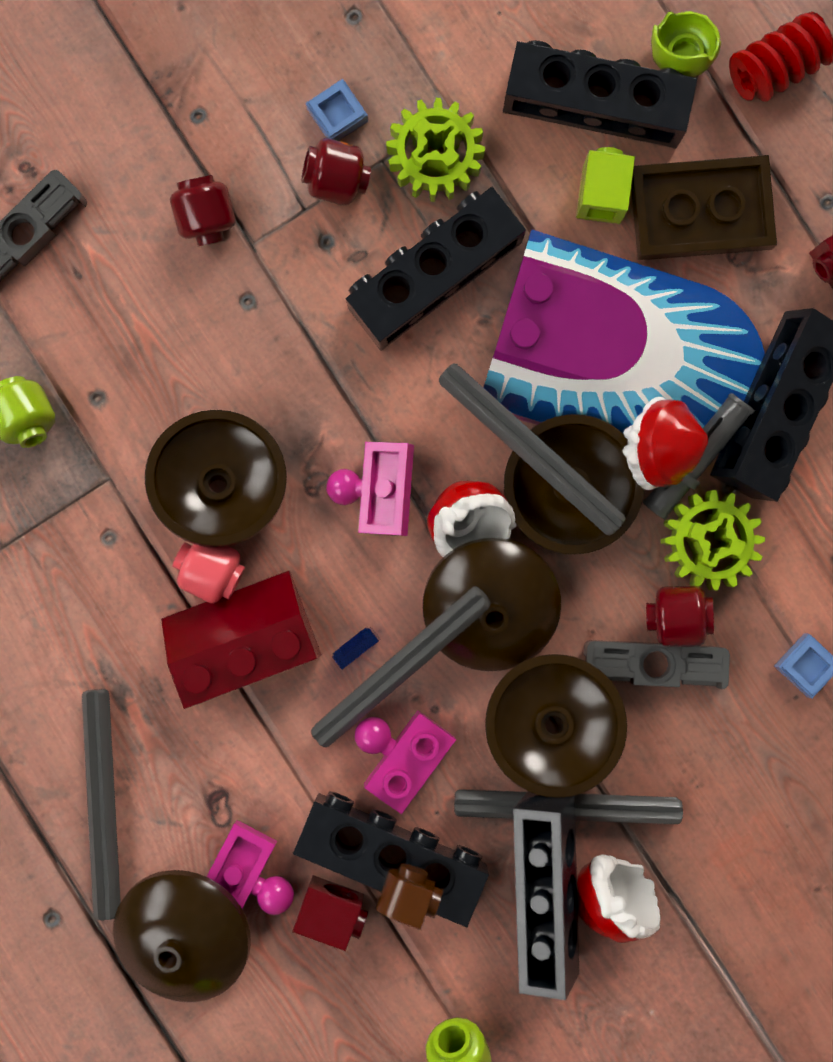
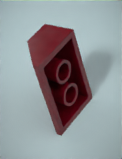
[161,570,322,709]

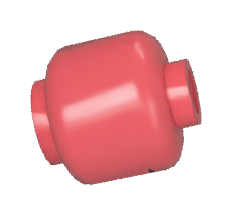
[172,542,245,603]

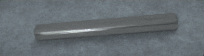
[439,363,626,535]
[311,587,491,747]
[82,689,121,921]
[454,790,683,824]

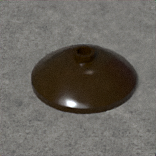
[145,410,287,547]
[504,414,644,554]
[422,538,561,671]
[485,654,627,798]
[113,870,251,1002]

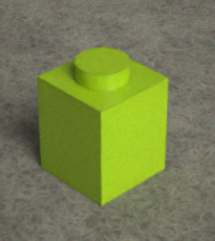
[576,147,635,224]

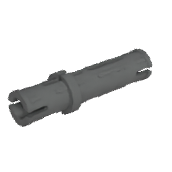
[642,393,755,520]

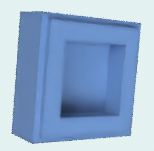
[306,79,368,141]
[774,633,833,699]

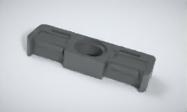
[0,170,87,282]
[584,640,730,689]

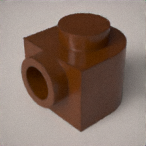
[376,864,443,930]

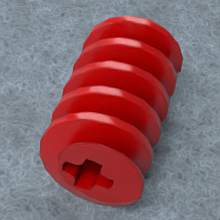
[729,11,833,102]

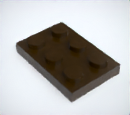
[631,155,777,261]

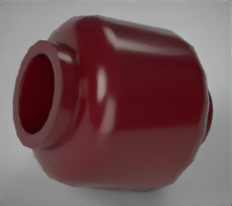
[301,138,371,205]
[170,175,235,247]
[646,586,714,647]

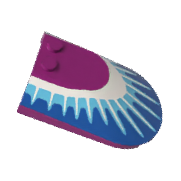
[483,229,765,433]

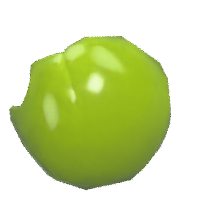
[651,11,721,78]

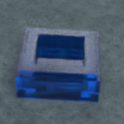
[332,626,380,670]

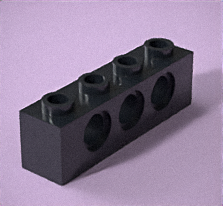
[503,40,698,149]
[345,187,526,351]
[710,308,833,502]
[293,791,489,928]
[513,791,579,1000]

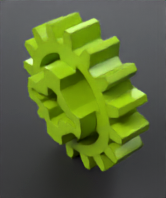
[386,97,485,202]
[660,490,765,590]

